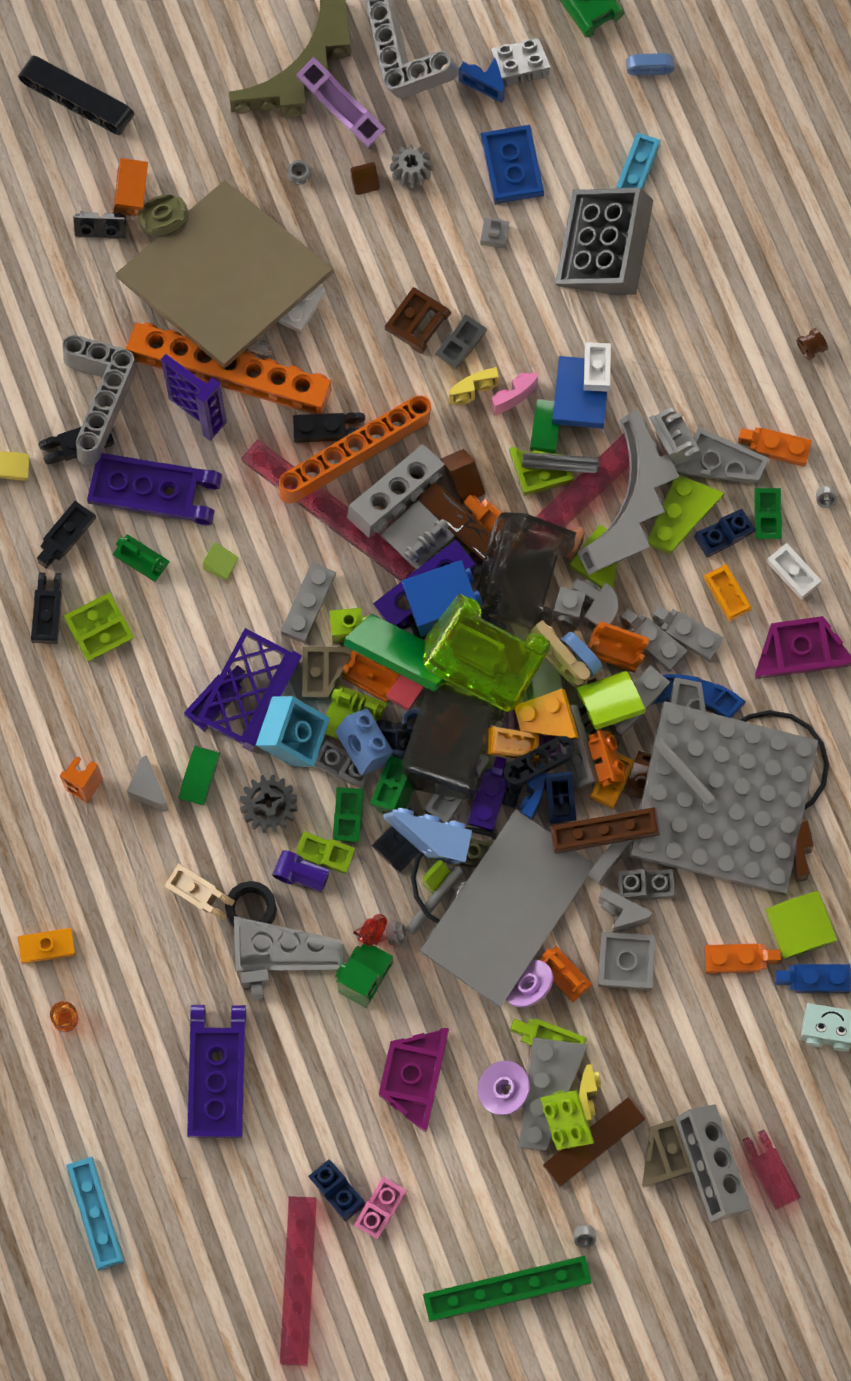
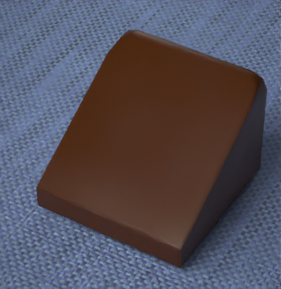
[350,162,379,195]

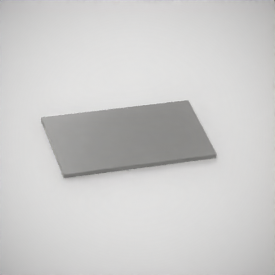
[419,809,594,1008]

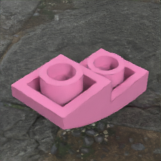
[491,372,538,415]
[354,1176,408,1239]

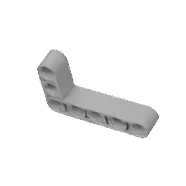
[366,0,459,98]
[62,335,135,465]

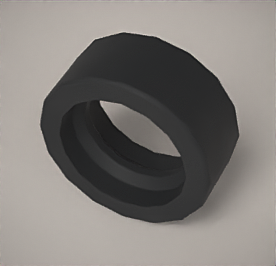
[225,881,277,928]

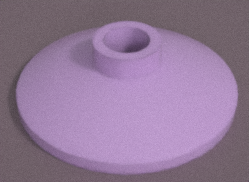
[506,960,553,1008]
[478,1061,530,1115]

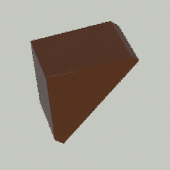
[440,449,485,504]

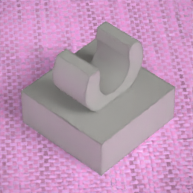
[480,217,509,248]
[241,969,270,1000]

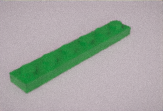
[423,1256,592,1323]

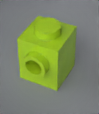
[329,608,367,644]

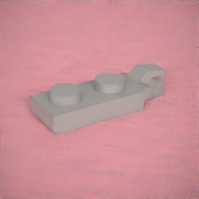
[652,606,724,662]
[621,609,687,672]

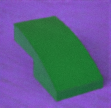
[530,399,559,454]
[754,488,782,539]
[178,745,220,805]
[333,787,364,842]

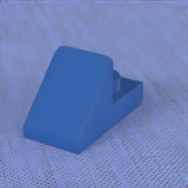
[458,58,505,103]

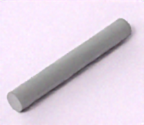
[654,738,715,805]
[406,866,464,935]

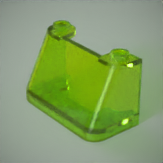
[423,593,550,711]

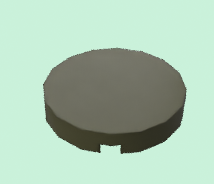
[138,194,188,236]

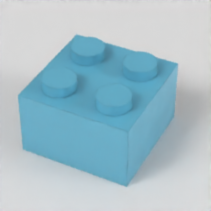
[256,696,330,767]

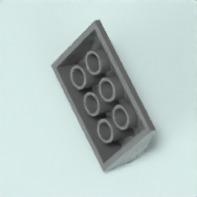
[555,188,654,295]

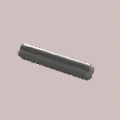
[522,452,599,473]

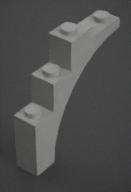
[577,410,679,575]

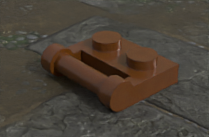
[385,287,451,354]

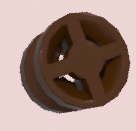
[796,328,828,360]

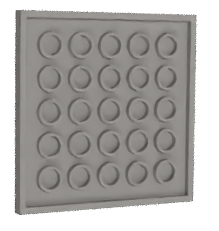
[630,701,818,895]

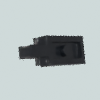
[37,501,96,569]

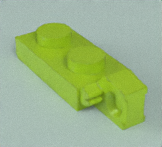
[510,1018,587,1047]

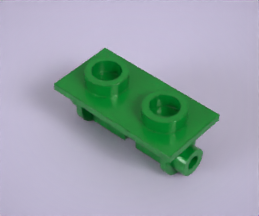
[112,534,170,582]

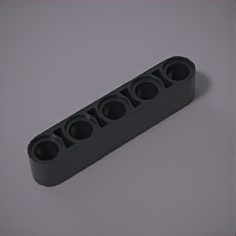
[18,55,135,135]

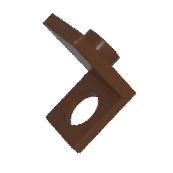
[625,751,652,799]

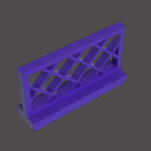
[161,354,227,441]
[196,628,302,751]

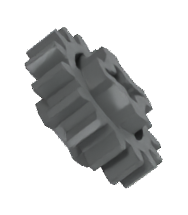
[240,775,298,833]

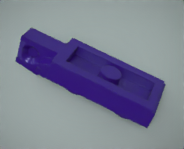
[184,665,246,732]
[467,756,507,832]

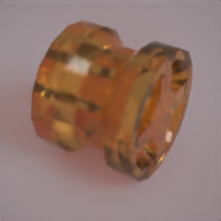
[50,1001,79,1032]

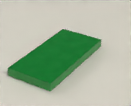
[344,614,462,692]

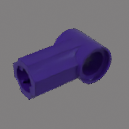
[272,850,330,893]

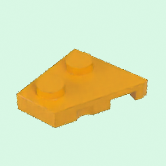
[514,689,579,739]

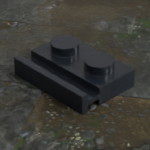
[371,807,421,873]

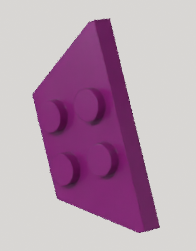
[755,616,851,679]
[379,1028,449,1132]

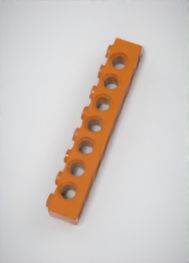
[126,322,332,414]

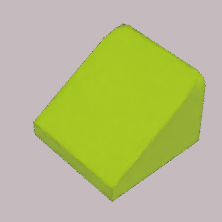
[203,542,239,580]
[422,860,450,894]

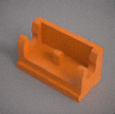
[113,158,148,216]
[588,621,649,673]
[342,650,400,703]
[60,757,103,803]

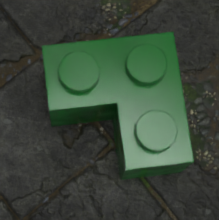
[335,941,393,1008]

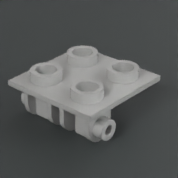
[491,38,551,87]
[381,501,455,570]

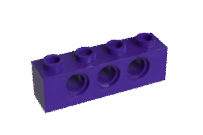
[373,540,475,629]

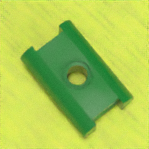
[560,0,624,38]

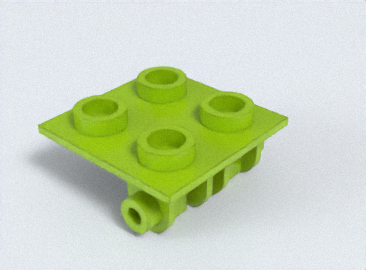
[325,685,388,740]
[540,1090,594,1150]

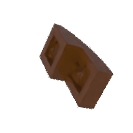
[794,820,814,882]

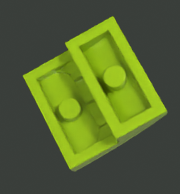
[63,592,134,662]
[577,671,646,730]
[765,891,838,960]

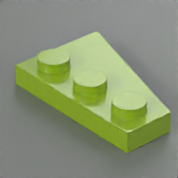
[648,475,724,554]

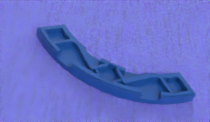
[652,674,746,718]

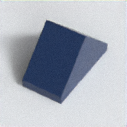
[545,772,577,824]

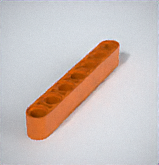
[279,395,431,503]

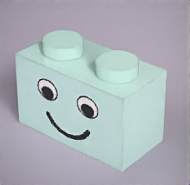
[800,1003,851,1052]

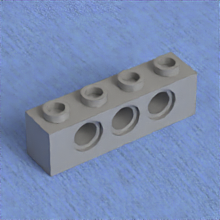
[347,444,445,538]
[675,1104,751,1223]

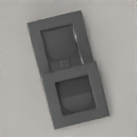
[435,314,487,369]

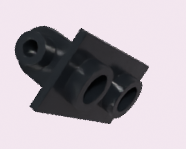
[73,211,126,238]
[376,720,418,751]

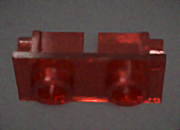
[353,914,388,946]

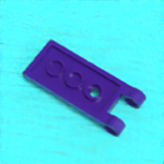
[87,453,223,526]
[187,1005,246,1138]

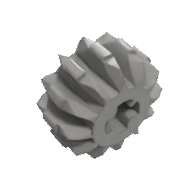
[390,144,433,189]

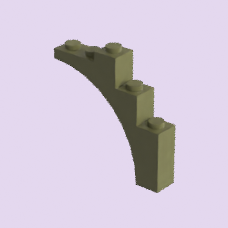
[229,0,351,118]

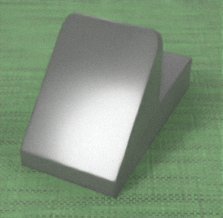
[598,887,652,933]

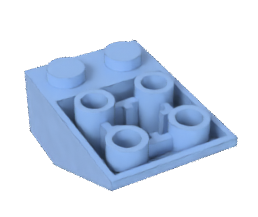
[383,808,472,864]

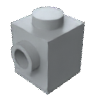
[553,587,586,627]

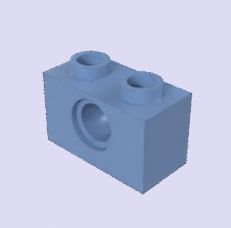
[335,709,393,776]

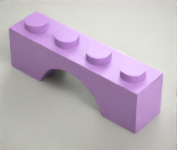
[296,57,386,148]

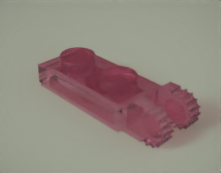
[743,1130,801,1210]

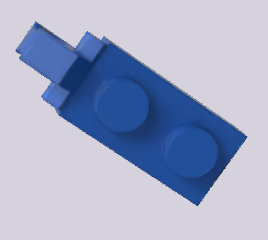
[775,964,851,993]

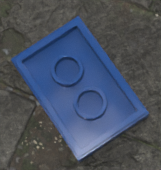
[481,125,544,204]
[552,356,607,429]

